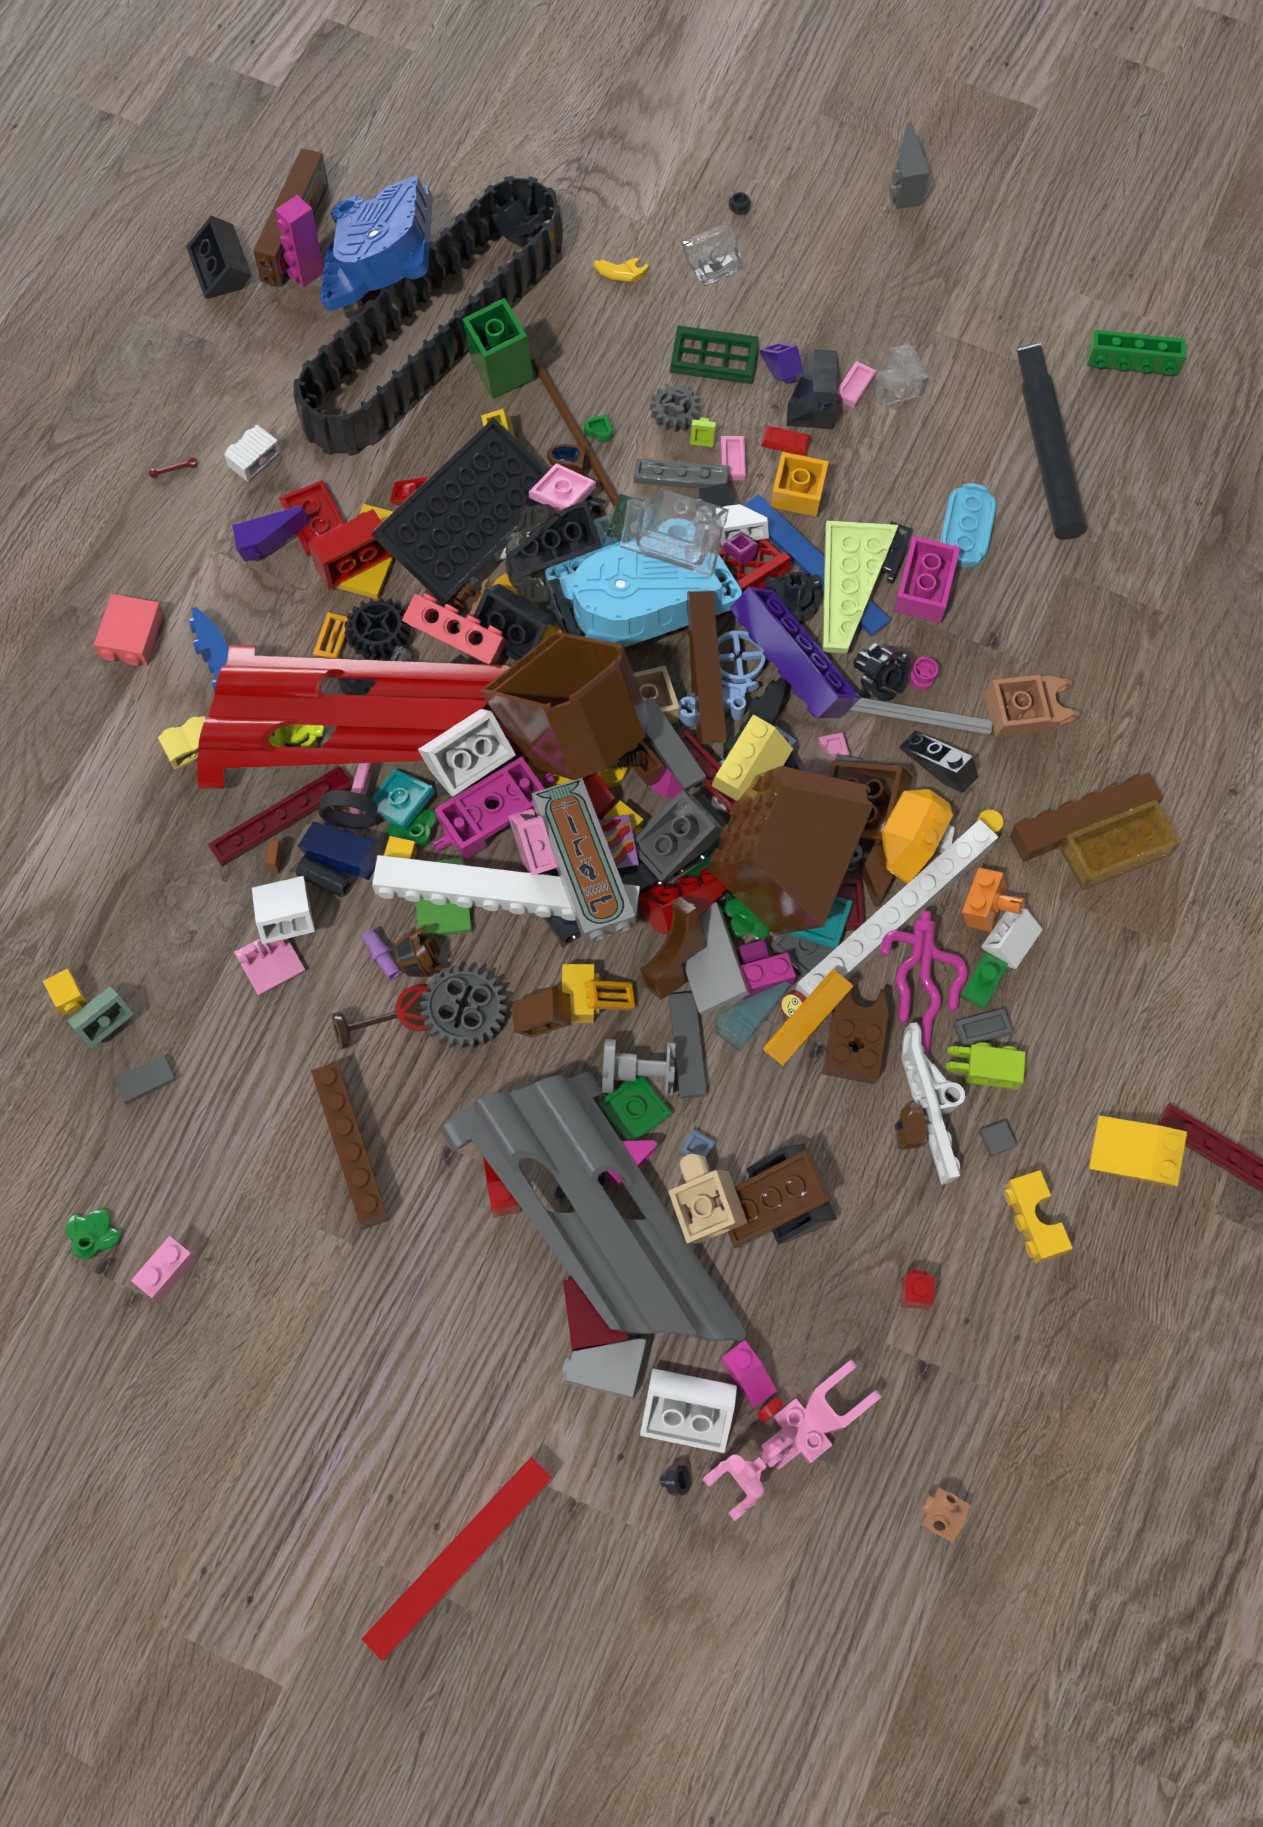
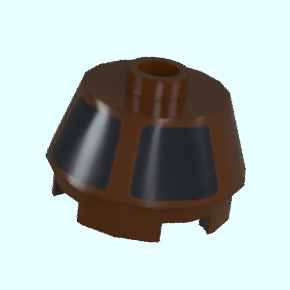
[395,926,443,977]

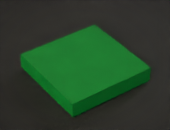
[597,1076,672,1141]

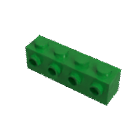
[1087,329,1186,375]

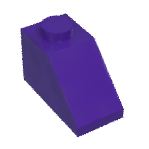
[759,342,804,383]

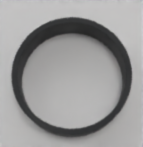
[319,791,378,829]

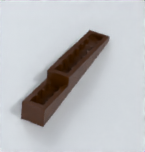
[687,590,727,744]

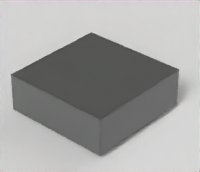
[979,1121,1017,1157]

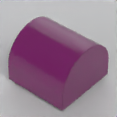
[723,532,758,565]
[736,940,769,965]

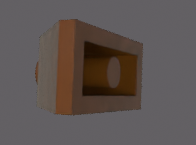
[860,843,895,908]

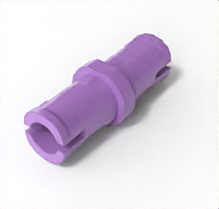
[362,929,402,981]

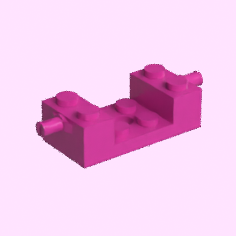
[432,757,555,860]

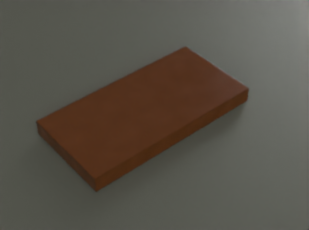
[728,1149,833,1249]

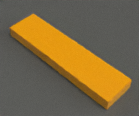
[762,968,853,1066]

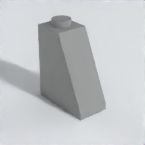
[562,1339,646,1400]

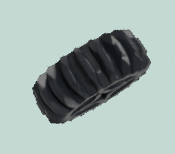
[344,596,411,661]

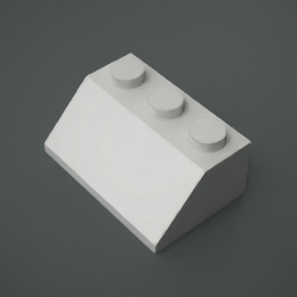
[418,709,516,796]
[640,1369,737,1453]

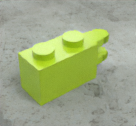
[946,1043,1025,1090]

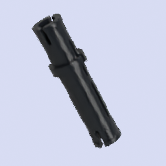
[544,578,579,636]

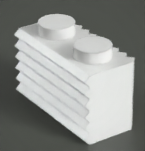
[224,425,281,482]

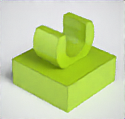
[690,417,716,447]

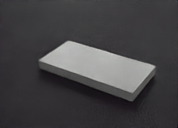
[683,902,750,1016]

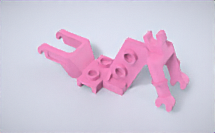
[702,1359,882,1521]

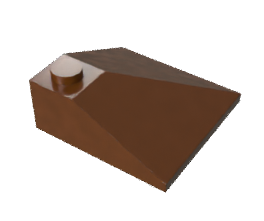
[828,760,913,841]

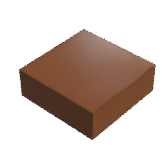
[265,840,283,874]

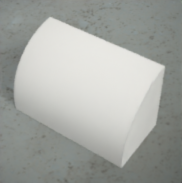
[981,909,1043,969]

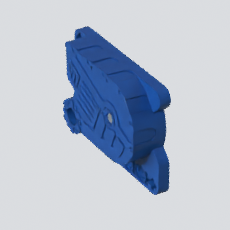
[320,175,433,311]

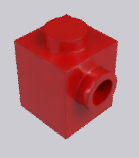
[900,1270,935,1310]

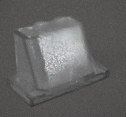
[620,488,729,577]

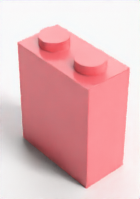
[94,594,164,666]

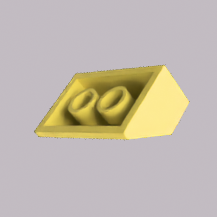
[712,715,793,801]

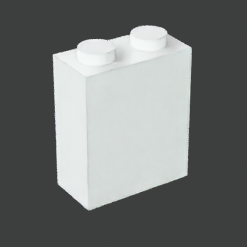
[252,876,315,944]

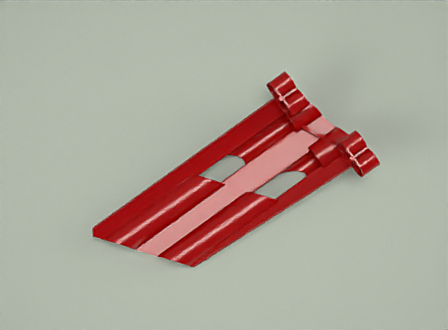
[197,645,510,789]

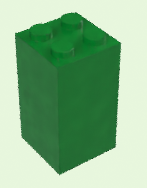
[462,298,534,399]

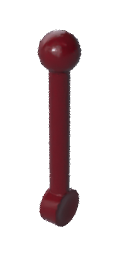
[149,457,198,478]

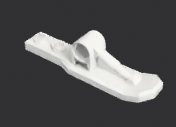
[901,1022,965,1185]

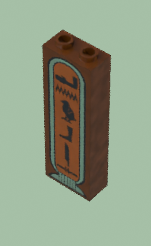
[253,148,328,287]

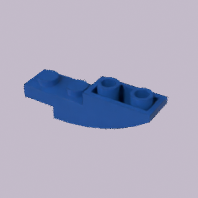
[189,607,229,693]

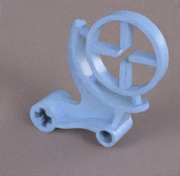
[678,630,765,728]

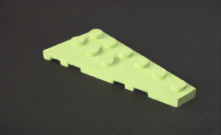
[822,521,898,653]

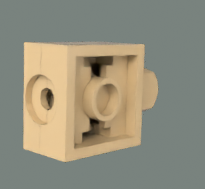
[668,1154,747,1244]

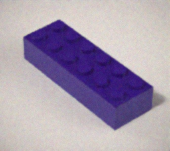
[730,587,860,718]

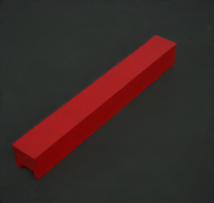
[361,1457,552,1661]

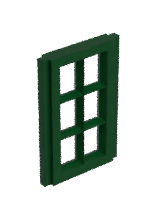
[670,325,759,384]

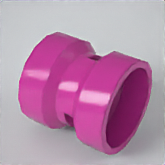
[910,657,938,691]

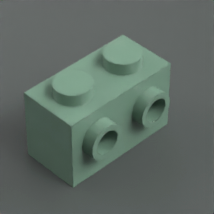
[67,986,134,1048]

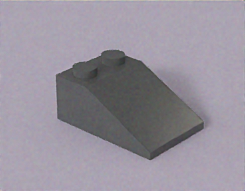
[889,122,929,209]
[634,790,723,882]

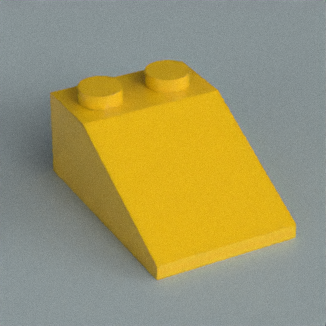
[1089,1116,1187,1187]

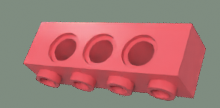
[402,593,507,665]

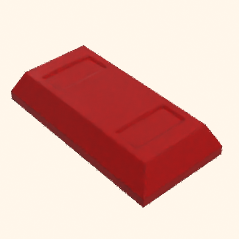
[761,426,811,456]

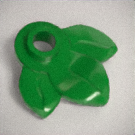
[387,808,437,848]
[722,898,769,941]
[66,1209,122,1260]

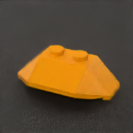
[882,789,953,884]

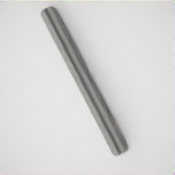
[849,698,993,735]

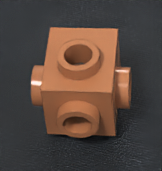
[921,1487,970,1543]

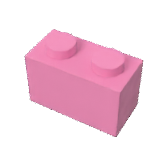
[131,1236,197,1304]

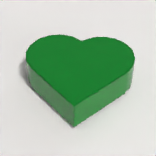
[584,414,613,443]

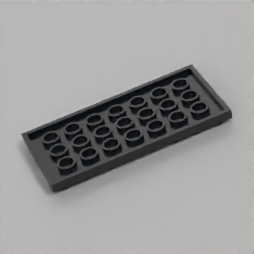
[371,417,548,605]

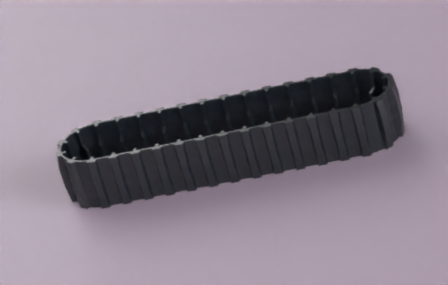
[294,175,563,456]

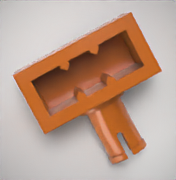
[962,868,1025,932]

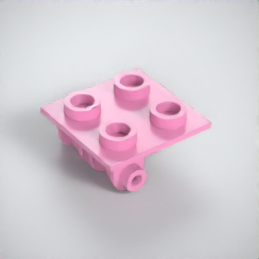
[234,938,306,996]

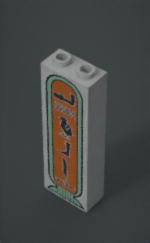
[532,778,635,942]

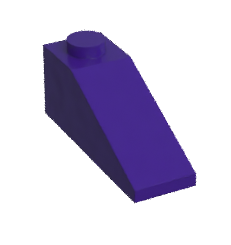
[232,505,310,561]

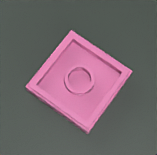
[529,463,596,511]

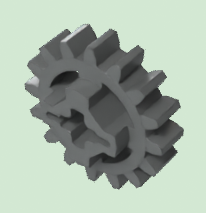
[650,383,701,431]

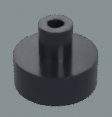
[660,1465,690,1496]

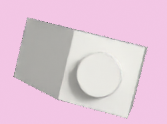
[716,504,769,546]

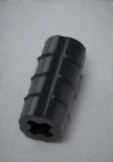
[295,855,352,898]

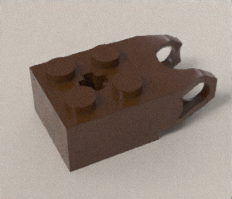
[822,989,889,1085]

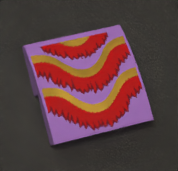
[598,815,639,869]

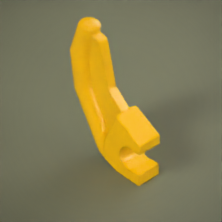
[593,258,649,282]

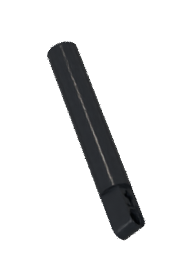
[1017,342,1087,540]

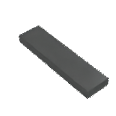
[633,458,730,488]
[644,697,706,791]
[669,993,707,1099]

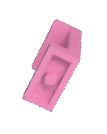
[508,809,557,875]

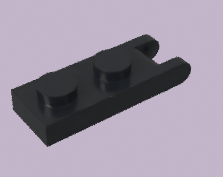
[881,521,913,584]

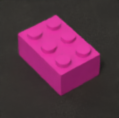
[893,536,960,623]

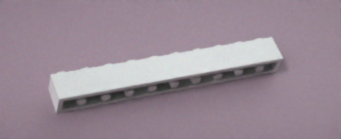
[795,820,998,998]
[372,855,640,924]

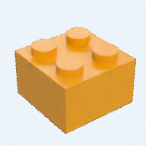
[771,452,829,517]

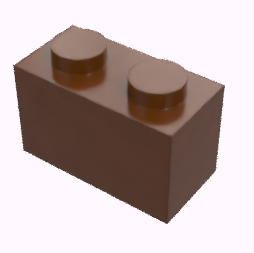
[513,987,572,1037]

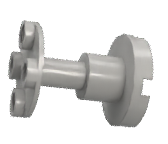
[602,1039,675,1096]

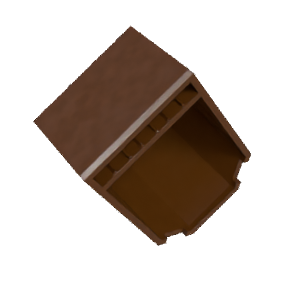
[480,631,650,780]
[708,766,873,935]

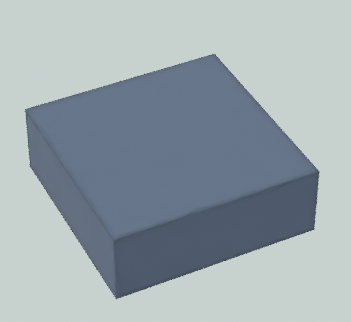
[679,1129,716,1160]

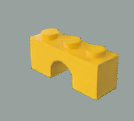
[1004,1170,1073,1264]

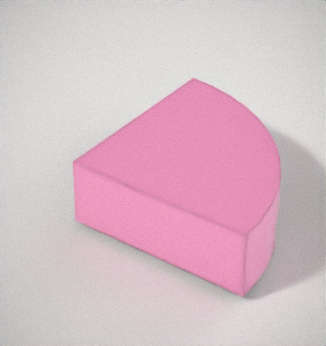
[818,732,849,758]

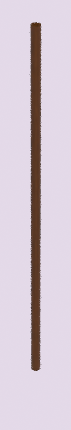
[531,357,689,636]

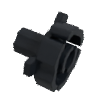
[764,571,822,624]
[853,643,911,701]

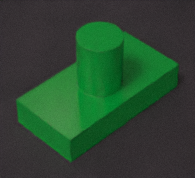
[960,952,1008,1010]

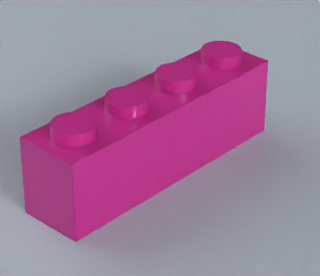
[275,195,324,287]

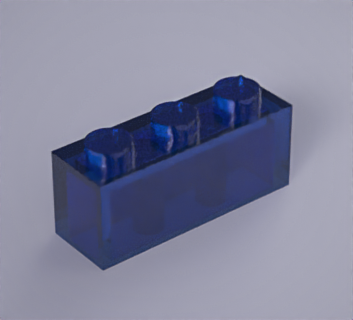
[298,821,384,880]

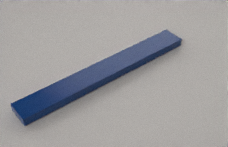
[743,494,890,637]

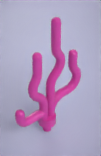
[880,911,968,1057]

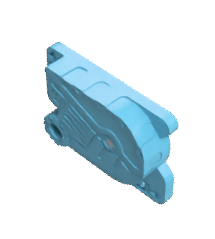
[545,520,742,648]

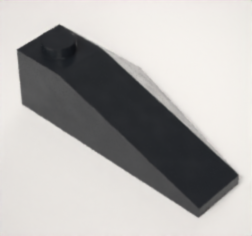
[786,349,837,429]
[506,501,602,578]

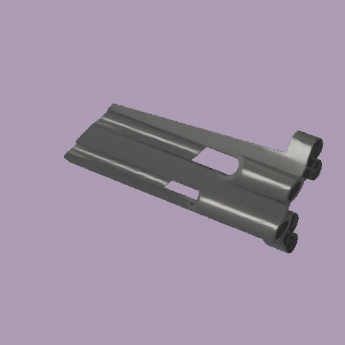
[440,1071,746,1342]

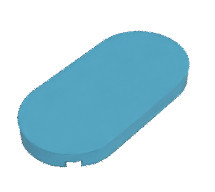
[940,483,996,568]

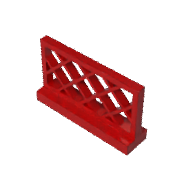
[715,539,790,621]

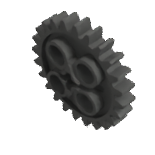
[420,965,507,1050]

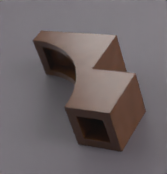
[640,897,706,1000]

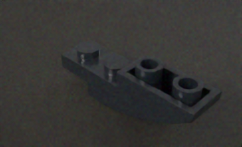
[723,677,786,760]

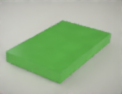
[416,858,472,937]

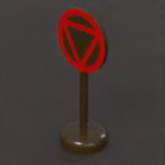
[332,985,442,1050]

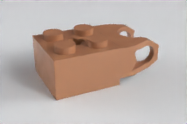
[984,675,1080,738]

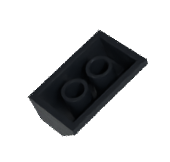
[186,216,252,299]
[473,584,558,662]
[746,1144,837,1245]

